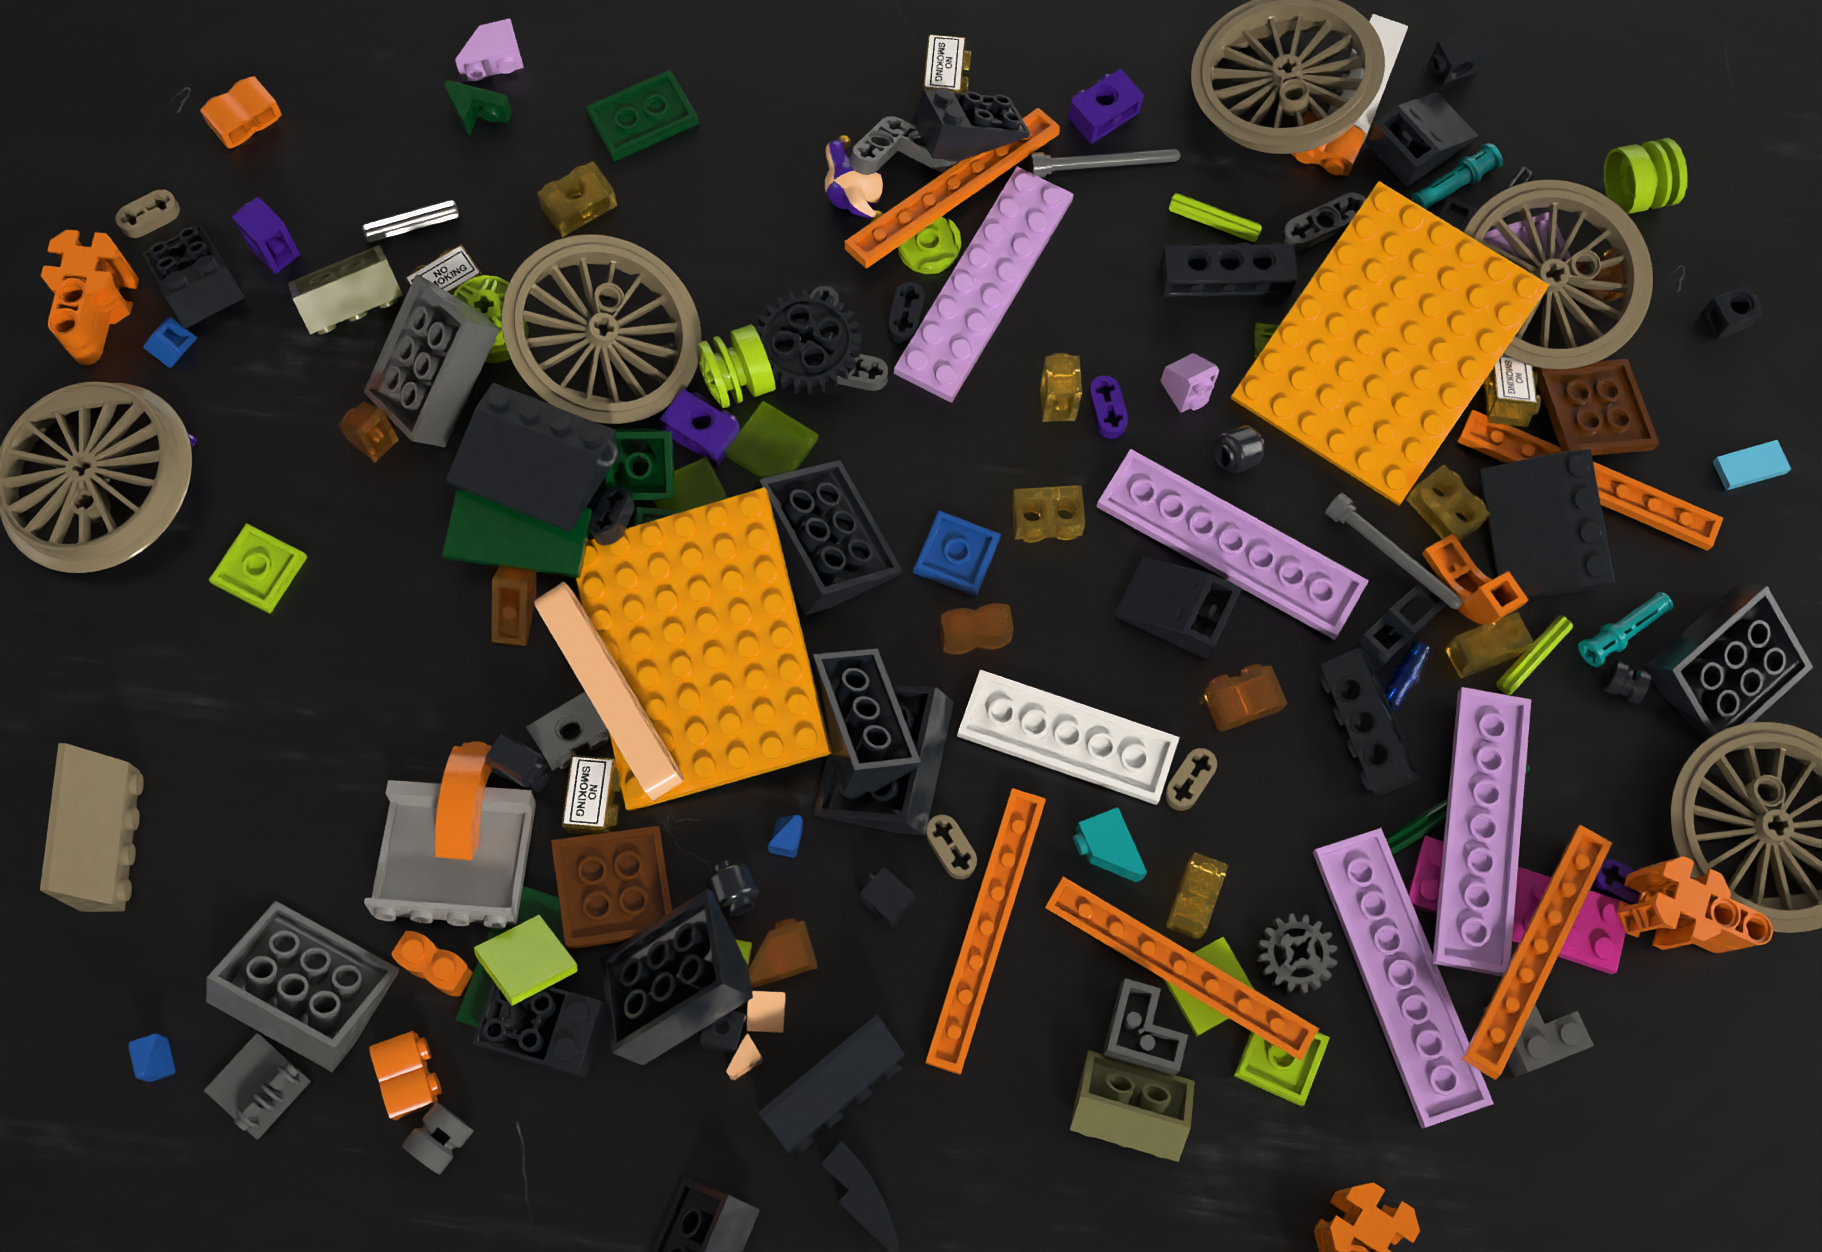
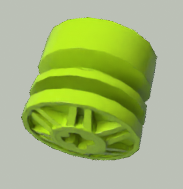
[1604,138,1687,214]
[453,275,529,363]
[697,324,776,409]

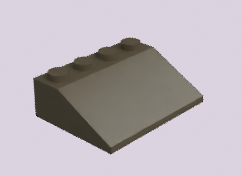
[40,743,144,912]

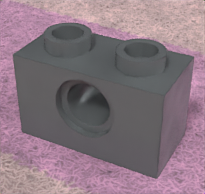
[526,692,610,771]

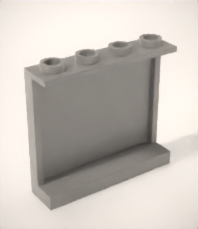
[364,780,536,929]

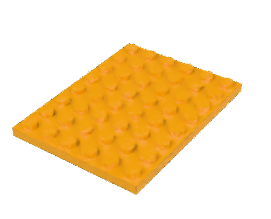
[1231,181,1549,506]
[576,488,832,811]

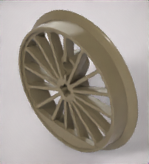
[1191,0,1385,154]
[1464,180,1653,369]
[502,235,701,424]
[0,382,192,573]
[1671,722,1822,933]

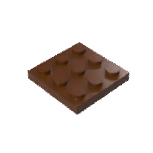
[1534,359,1660,455]
[551,826,672,950]

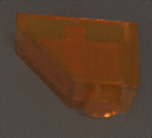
[339,402,399,463]
[492,567,536,646]
[748,918,817,989]

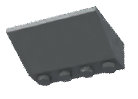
[364,275,500,447]
[206,901,399,1072]

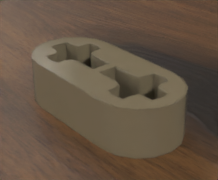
[115,190,180,238]
[1165,748,1217,811]
[926,815,977,879]

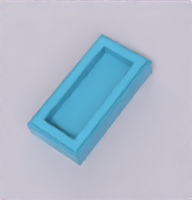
[1713,440,1791,491]

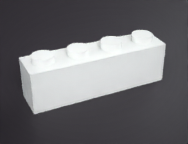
[1327,14,1408,143]

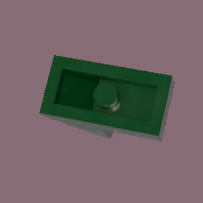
[444,80,512,136]

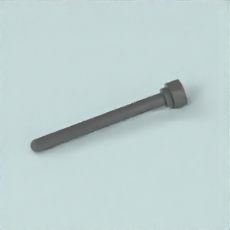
[1029,149,1181,178]
[1325,493,1463,609]

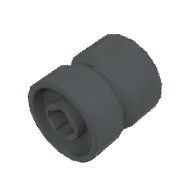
[401,1101,474,1175]

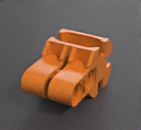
[41,230,139,365]
[1616,856,1773,953]
[1314,1182,1420,1252]

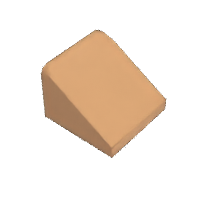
[747,991,786,1033]
[726,1033,763,1080]

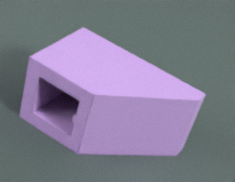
[455,19,524,83]
[1161,353,1220,413]

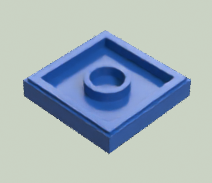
[913,510,1001,597]

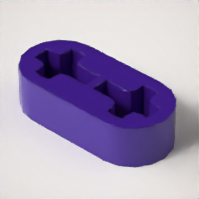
[1089,376,1128,439]
[1593,859,1639,905]

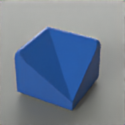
[143,316,197,368]
[768,815,803,858]
[128,1034,175,1082]

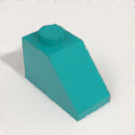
[1073,807,1147,882]

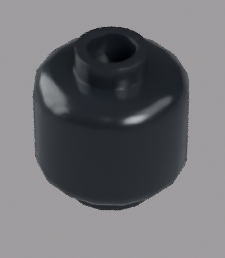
[1214,425,1264,473]
[706,860,759,917]

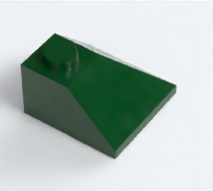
[606,428,675,500]

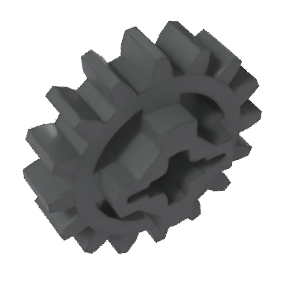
[1257,914,1337,995]

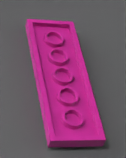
[1407,836,1632,974]

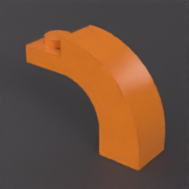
[1422,534,1528,625]
[435,741,492,861]

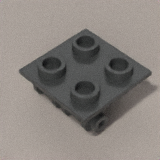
[204,1033,311,1140]

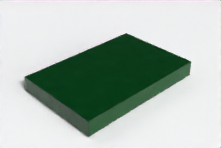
[585,70,699,162]

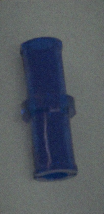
[1384,641,1433,710]

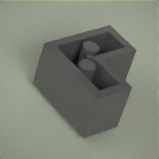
[1102,978,1188,1076]
[1483,1004,1594,1077]

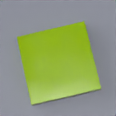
[209,523,307,614]
[474,915,577,1006]
[1164,937,1254,1037]
[1233,1031,1330,1107]

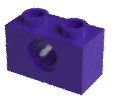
[1068,68,1144,144]
[232,197,300,274]
[660,389,740,467]

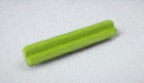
[1169,193,1262,242]
[1496,615,1573,695]

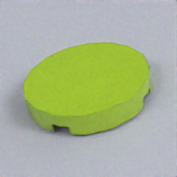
[897,217,961,274]

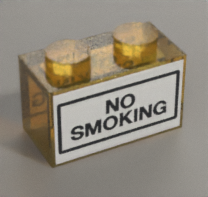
[923,34,971,93]
[404,244,482,295]
[1483,354,1541,427]
[562,755,623,835]

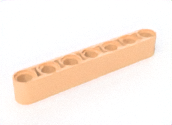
[534,582,684,801]

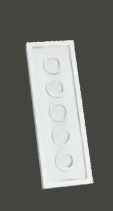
[957,670,1179,805]

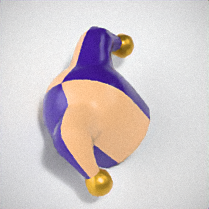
[825,135,883,222]

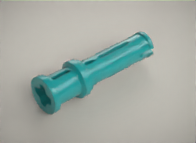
[1412,143,1503,210]
[1578,592,1673,667]

